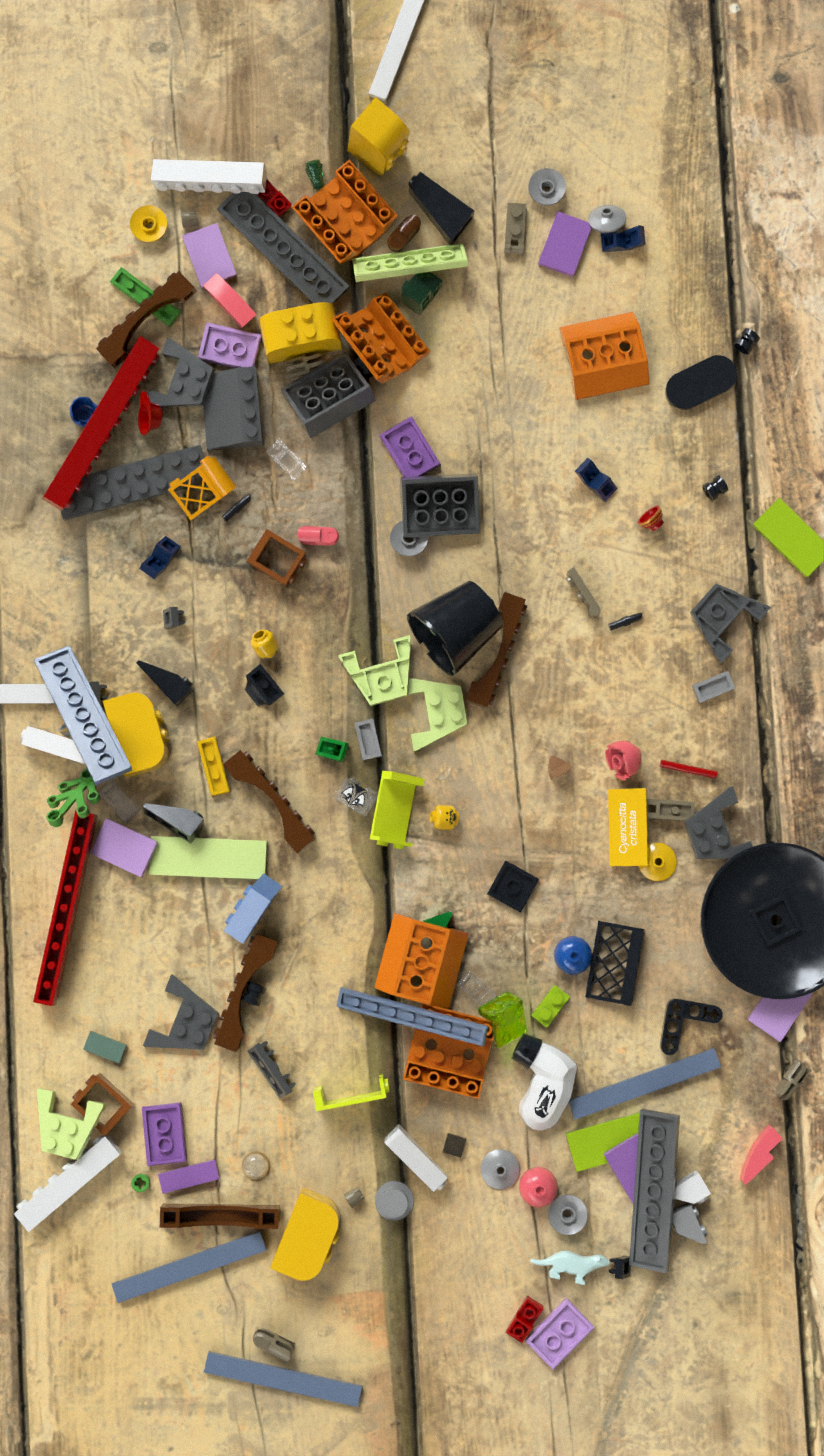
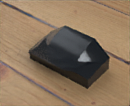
[245,664,284,706]

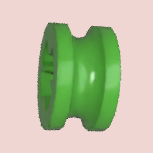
[131,1174,150,1192]

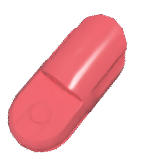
[297,526,339,546]

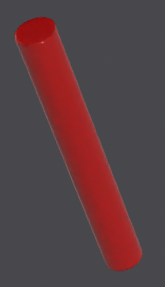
[659,760,718,779]

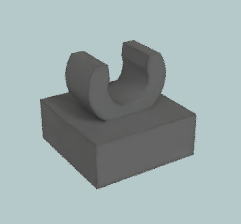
[163,607,185,629]

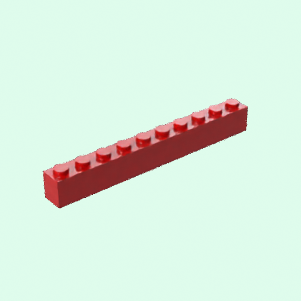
[42,336,160,511]
[33,810,98,1006]

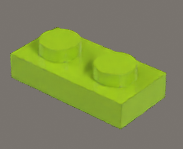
[531,985,570,1027]

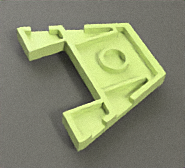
[338,635,411,706]
[408,678,467,751]
[37,1088,107,1160]

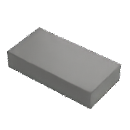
[692,671,735,703]
[355,719,382,761]

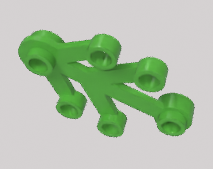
[46,768,101,827]

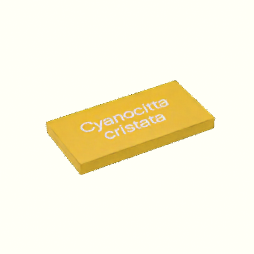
[608,788,649,866]

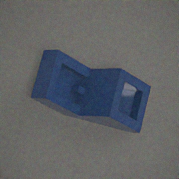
[601,225,646,252]
[575,458,618,502]
[139,536,181,579]

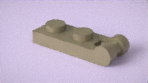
[504,203,526,256]
[566,567,601,619]
[648,799,695,821]

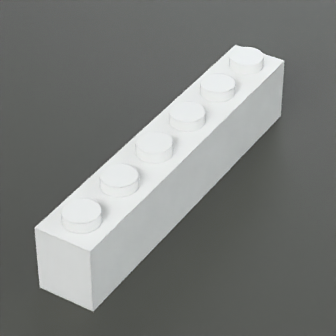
[151,159,267,194]
[14,1134,123,1232]

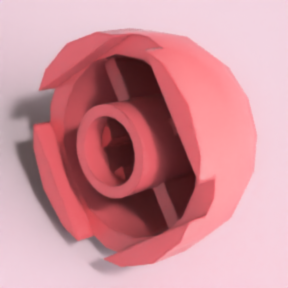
[605,741,642,780]
[519,1167,558,1208]

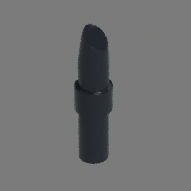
[222,494,251,522]
[608,613,643,631]

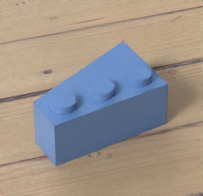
[224,873,283,944]

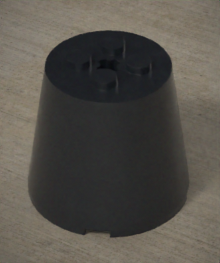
[407,581,503,676]

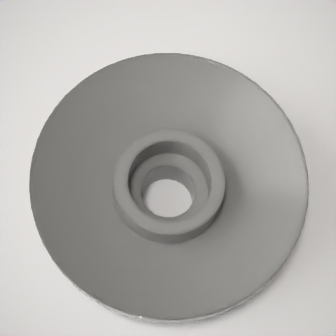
[528,168,566,205]
[588,205,626,233]
[390,521,428,556]
[481,1149,520,1189]
[548,1195,588,1235]

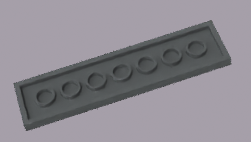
[217,192,350,304]
[61,445,206,521]
[629,1109,680,1273]

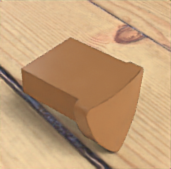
[548,756,573,780]

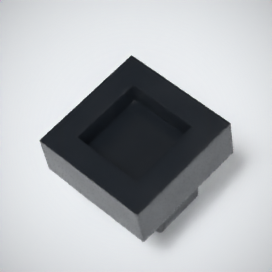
[609,1255,631,1279]

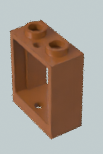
[247,529,307,588]
[71,1073,134,1136]

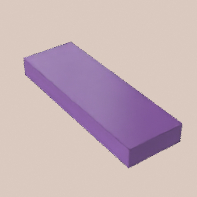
[158,1159,220,1194]

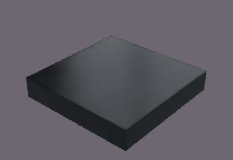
[487,860,539,913]

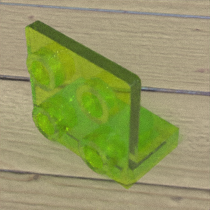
[478,991,527,1049]

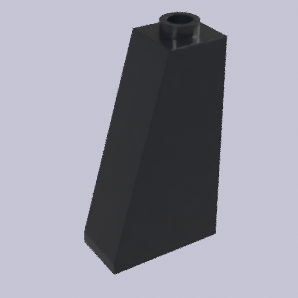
[408,171,474,245]

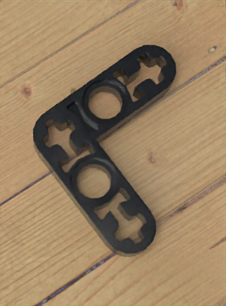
[660,998,723,1055]

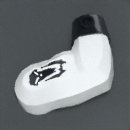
[511,1033,577,1131]

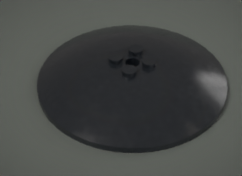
[700,843,824,999]

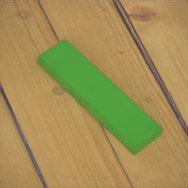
[110,267,181,327]

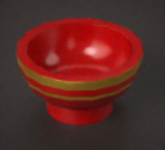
[638,505,664,531]

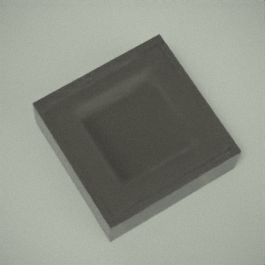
[442,1133,467,1158]

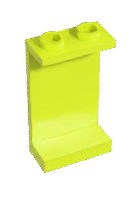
[370,771,425,850]
[313,1074,390,1111]

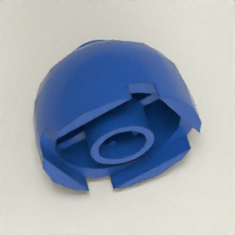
[553,936,592,975]

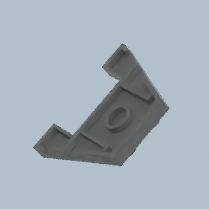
[147,337,215,408]
[690,584,771,663]
[684,786,753,859]
[143,974,219,1050]

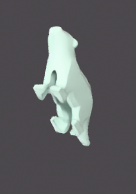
[530,1250,610,1285]

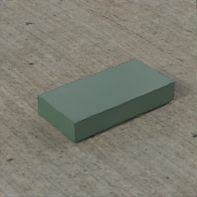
[83,1031,127,1063]

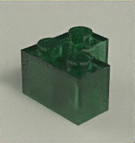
[401,272,442,316]

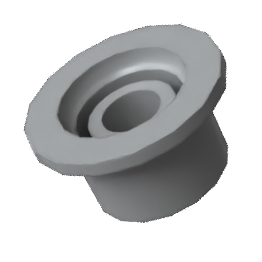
[375,1181,414,1221]

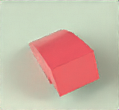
[203,273,257,329]
[740,1124,783,1185]

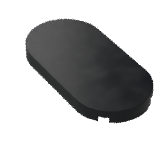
[665,355,737,410]

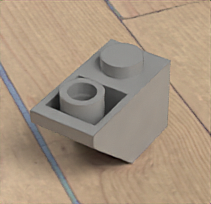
[672,1203,708,1244]

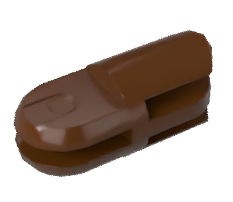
[387,215,421,252]

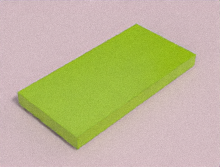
[752,497,824,578]
[565,1112,640,1172]

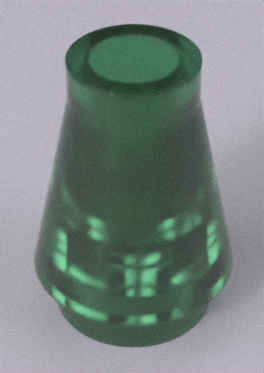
[305,160,324,190]

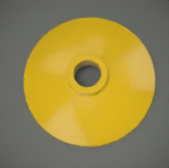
[130,205,167,242]
[639,843,677,881]

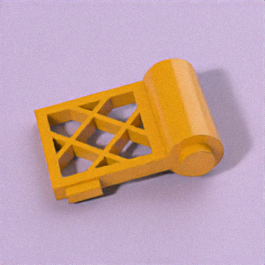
[168,455,237,520]

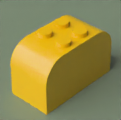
[347,97,410,176]
[259,302,342,364]
[103,693,170,778]
[270,1187,340,1281]

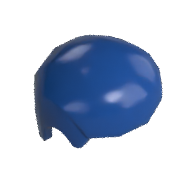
[69,397,97,427]

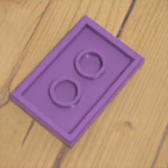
[538,211,591,277]
[379,416,441,477]
[142,1102,187,1166]
[603,1133,638,1203]

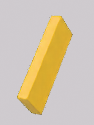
[197,736,230,797]

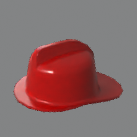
[138,391,163,435]

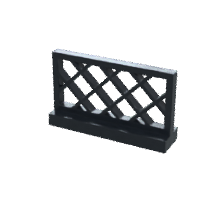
[585,921,645,1006]

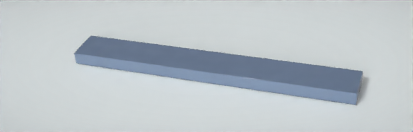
[337,987,488,1046]
[569,1048,721,1120]
[111,1230,267,1303]
[204,1351,362,1407]

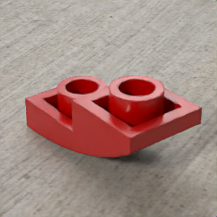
[256,179,292,217]
[505,1295,544,1343]

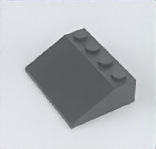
[281,352,376,438]
[203,366,264,451]
[400,474,480,537]

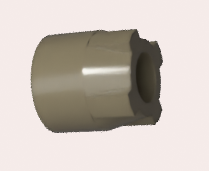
[181,211,198,228]
[344,1186,365,1208]

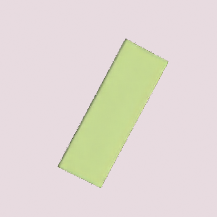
[352,243,468,282]
[149,836,267,879]

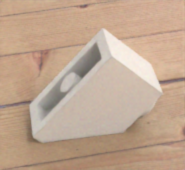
[674,1170,711,1204]

